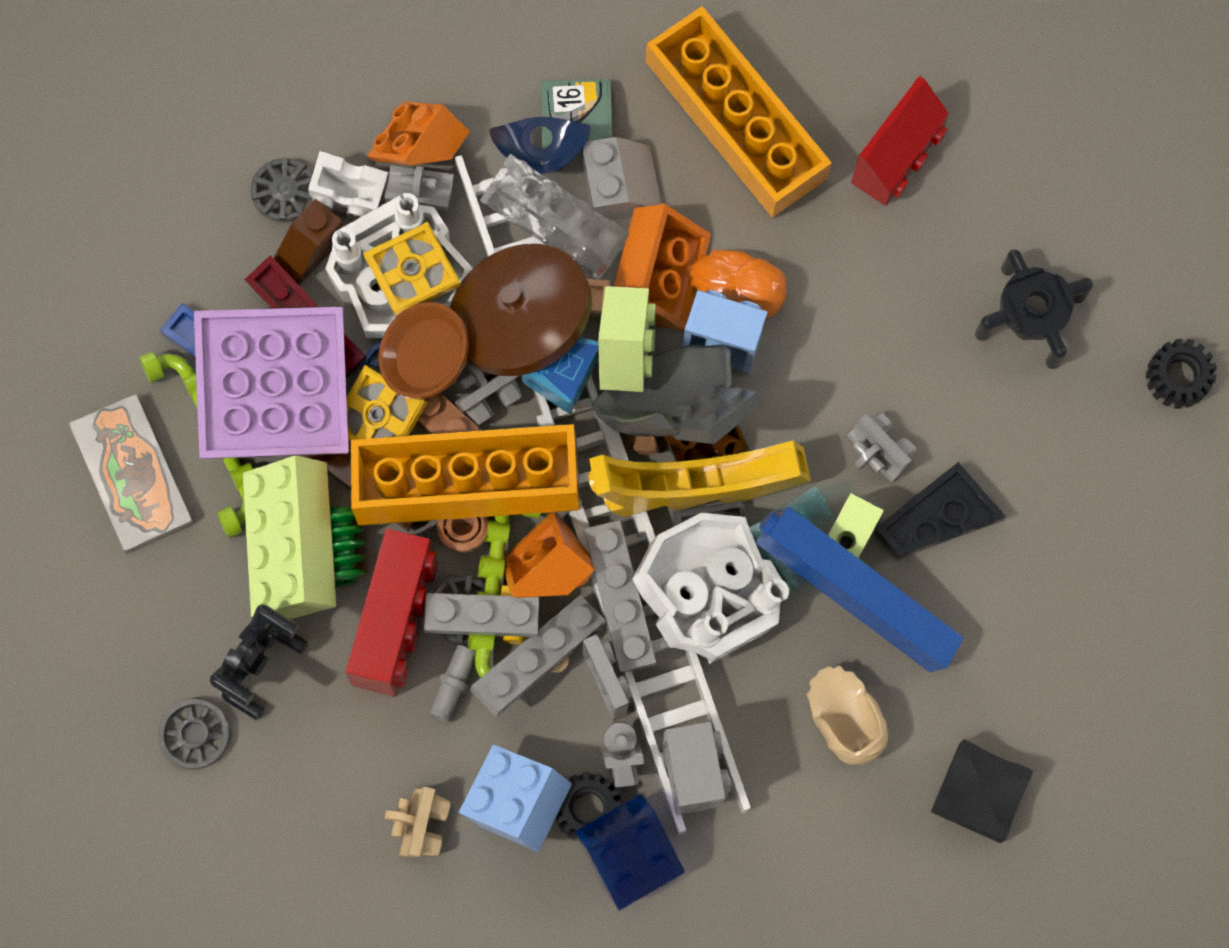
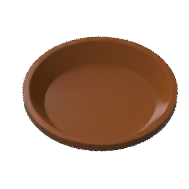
[379,302,469,399]

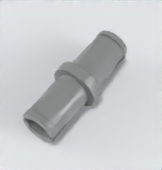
[428,645,476,723]

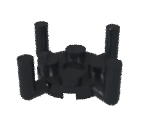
[975,249,1093,369]
[210,604,308,721]

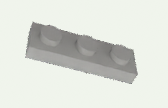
[424,593,539,637]

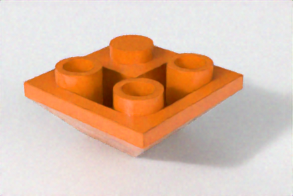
[367,101,470,165]

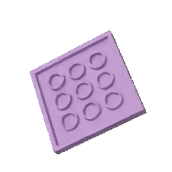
[194,307,349,460]

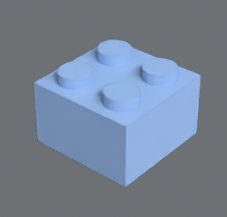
[682,290,768,374]
[459,744,572,853]

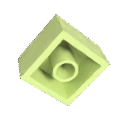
[598,286,656,392]

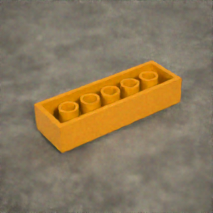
[645,6,832,218]
[351,424,580,525]

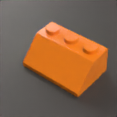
[614,204,711,332]

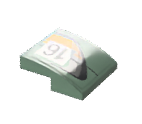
[541,79,612,149]

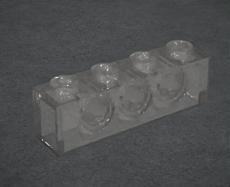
[479,154,629,280]

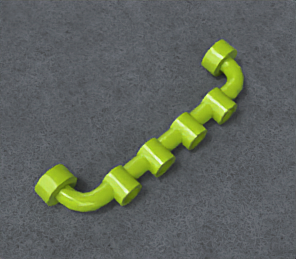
[139,351,253,539]
[468,513,541,678]

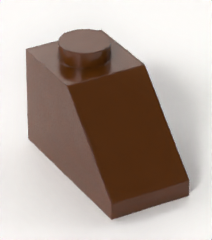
[274,198,344,285]

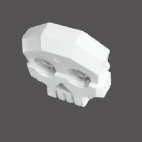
[326,193,473,338]
[633,513,789,664]

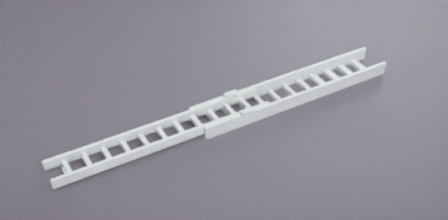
[455,155,751,836]

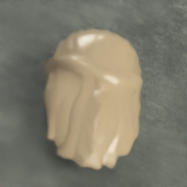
[806,666,889,765]

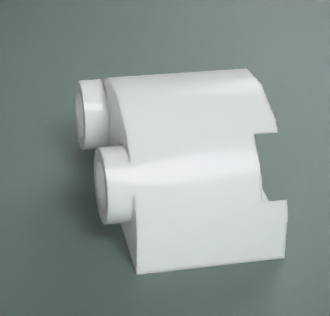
[308,151,388,221]

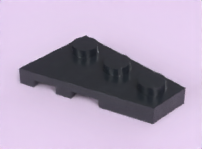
[874,462,1006,559]

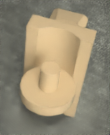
[384,786,451,858]

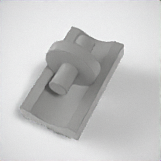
[384,165,454,211]
[453,362,522,425]
[847,413,916,483]
[601,722,644,787]

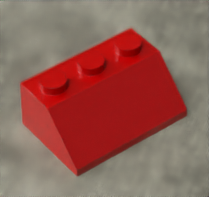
[851,76,949,206]

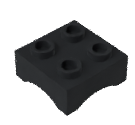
[931,739,1034,843]

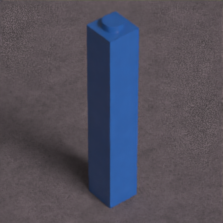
[756,506,964,673]

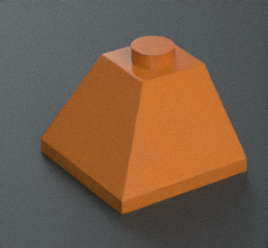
[504,512,595,598]

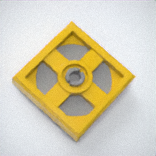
[363,222,461,317]
[346,365,428,441]

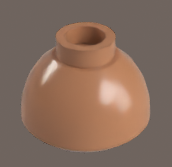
[437,517,488,553]

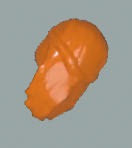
[690,250,788,319]

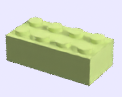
[243,455,336,619]

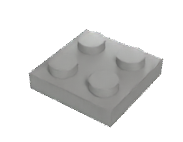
[583,634,632,722]

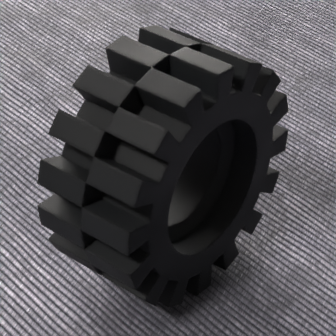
[1146,339,1217,409]
[555,772,622,844]

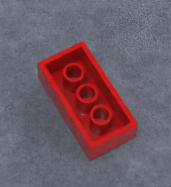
[345,528,438,697]

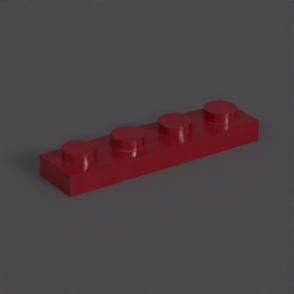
[244,255,368,378]

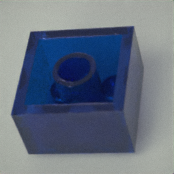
[575,794,685,911]

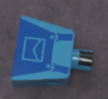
[522,337,599,414]

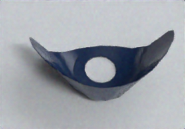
[489,117,591,174]

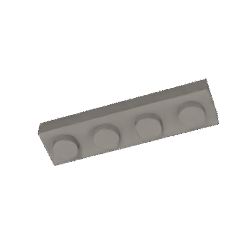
[584,520,656,674]
[471,595,606,717]

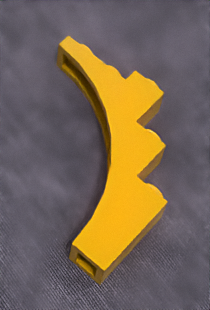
[588,440,811,517]

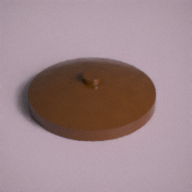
[450,243,592,376]

